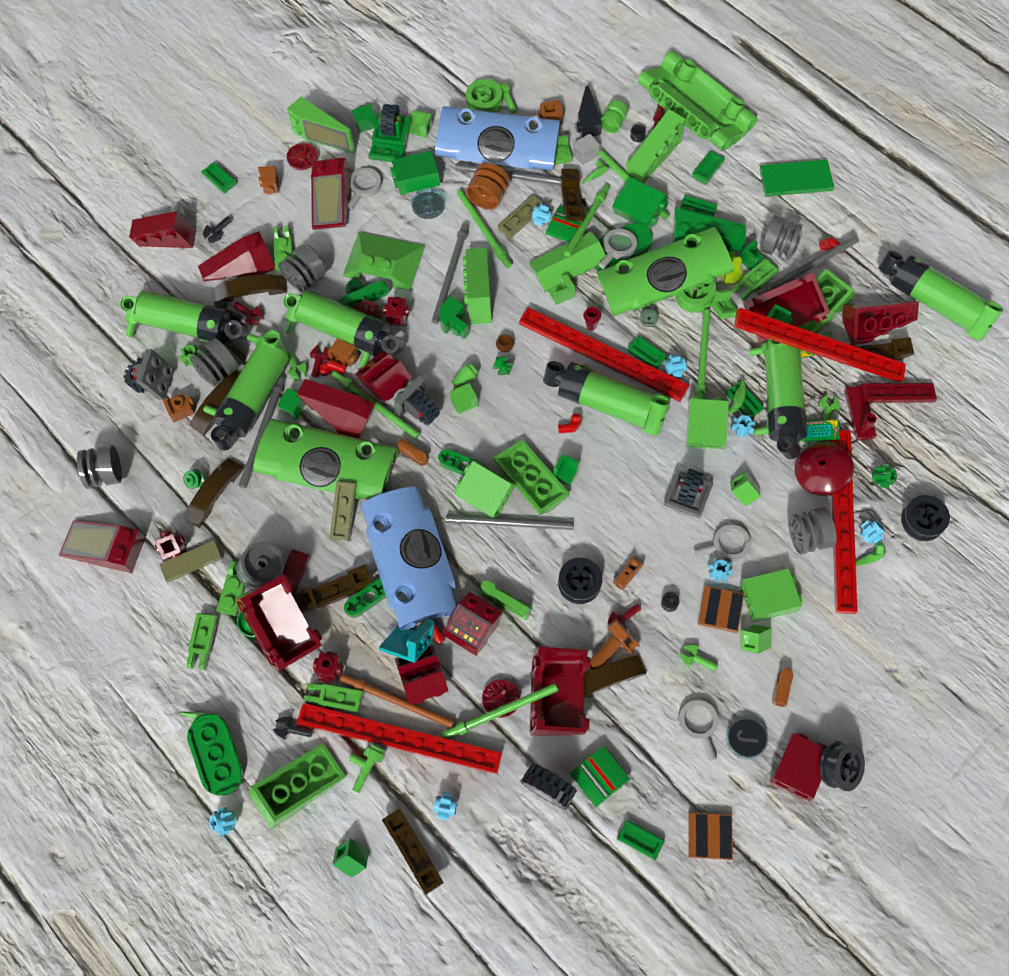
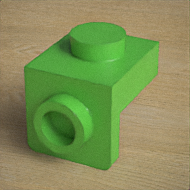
[711,289,737,319]

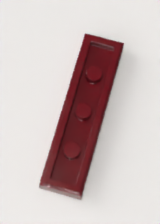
[860,383,937,403]

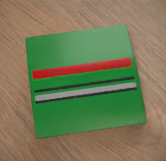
[546,206,591,242]
[569,746,631,807]

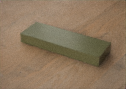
[498,194,545,239]
[329,481,357,541]
[159,540,222,583]

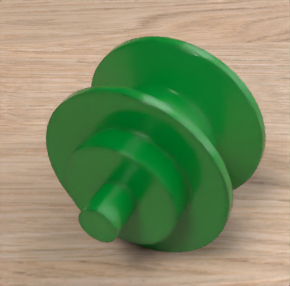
[493,356,513,376]
[183,469,204,489]

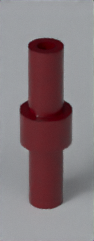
[653,104,664,129]

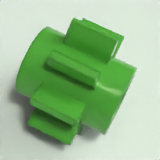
[179,344,200,367]

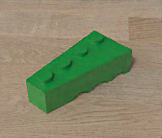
[673,207,746,252]

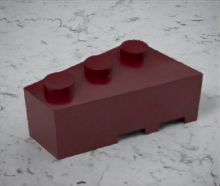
[129,211,196,248]

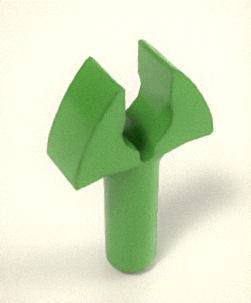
[499,82,517,114]
[287,351,307,381]
[818,394,840,421]
[680,645,718,671]

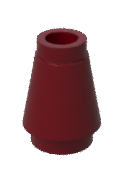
[583,307,601,331]

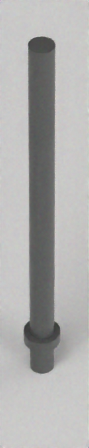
[455,163,561,185]
[431,223,469,324]
[756,236,859,296]
[238,377,285,488]
[446,514,573,530]

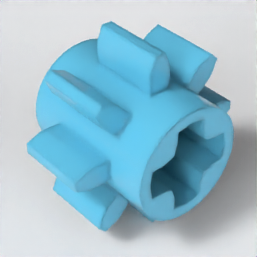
[531,203,552,226]
[665,354,687,378]
[731,413,756,438]
[860,520,885,544]
[708,557,733,583]
[433,792,458,820]
[209,807,237,836]

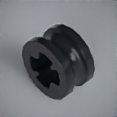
[630,125,646,142]
[661,592,680,612]

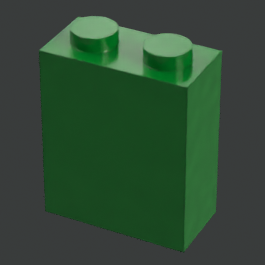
[390,151,440,195]
[612,177,668,230]

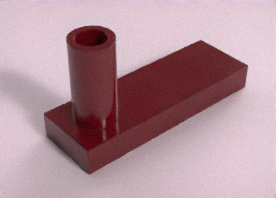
[844,386,877,441]
[281,549,311,594]

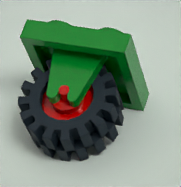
[371,104,412,147]

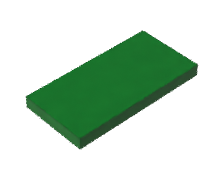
[759,159,834,197]

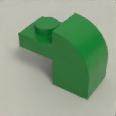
[439,296,469,339]

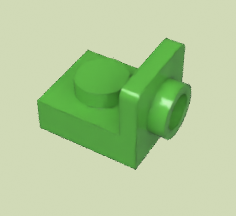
[554,135,572,165]

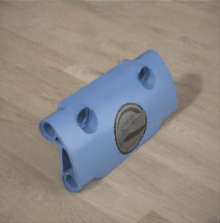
[435,106,560,171]
[361,486,458,630]

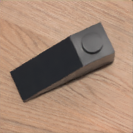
[575,85,602,138]

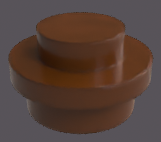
[496,334,514,352]

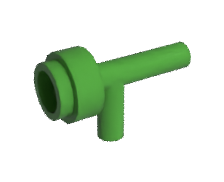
[349,743,385,793]

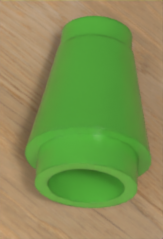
[451,363,478,388]

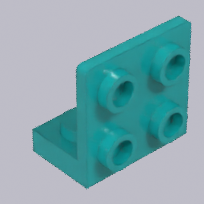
[379,619,434,663]

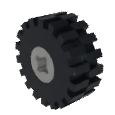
[520,763,577,810]

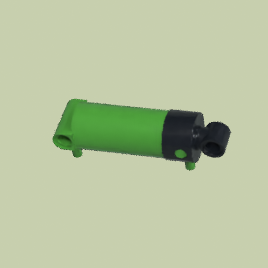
[878,250,1003,341]
[120,290,248,354]
[283,290,404,367]
[204,330,289,451]
[749,339,808,459]
[543,361,670,435]

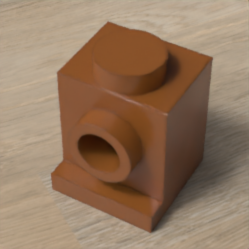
[537,100,563,124]
[258,166,279,194]
[328,338,358,367]
[162,393,195,422]

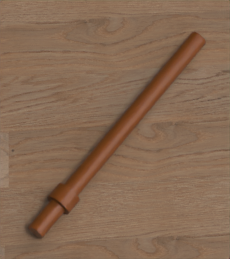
[340,673,455,728]

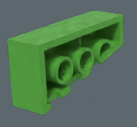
[626,109,686,184]
[462,248,491,324]

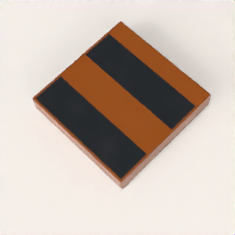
[697,586,744,633]
[688,813,733,860]

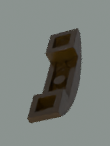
[561,168,584,221]
[214,275,287,303]
[838,337,914,364]
[190,371,240,436]
[183,458,244,528]
[292,564,373,613]
[584,655,647,699]
[381,808,444,895]

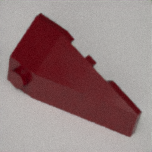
[198,231,276,281]
[842,301,919,344]
[297,379,375,438]

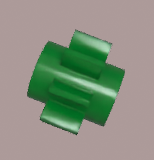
[872,464,897,488]

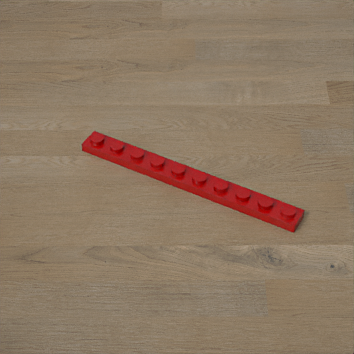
[519,308,690,403]
[734,308,906,383]
[830,430,858,614]
[297,703,502,775]

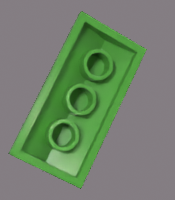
[529,232,606,292]
[493,439,570,515]

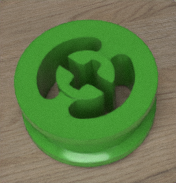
[466,79,503,113]
[675,281,716,313]

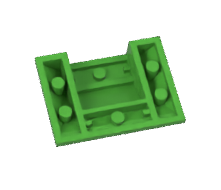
[343,232,425,291]

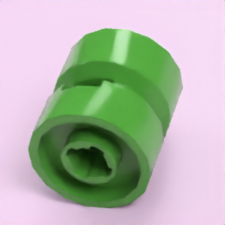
[600,100,629,133]

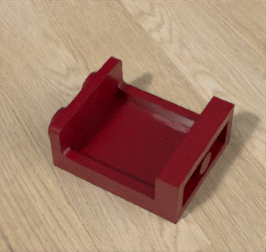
[770,733,826,802]

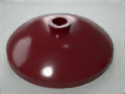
[795,442,854,496]

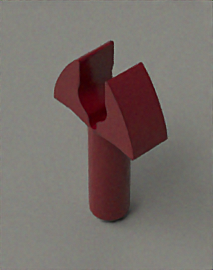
[233,301,263,325]
[309,345,330,378]
[607,604,641,630]

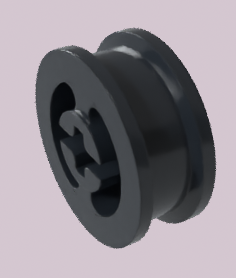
[901,495,950,541]
[558,557,603,604]
[820,740,865,791]

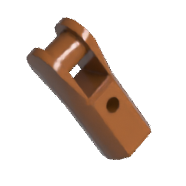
[395,438,428,466]
[613,555,644,590]
[606,619,640,654]
[590,636,621,670]
[772,668,793,707]

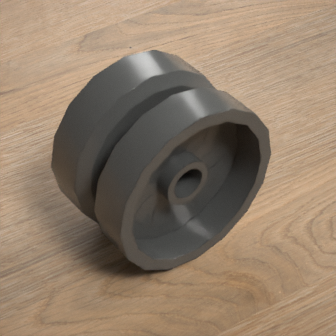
[236,542,285,589]

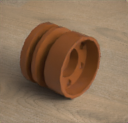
[466,163,510,210]

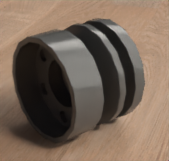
[761,215,803,261]
[278,244,326,293]
[189,338,239,387]
[77,445,122,489]
[788,507,837,554]

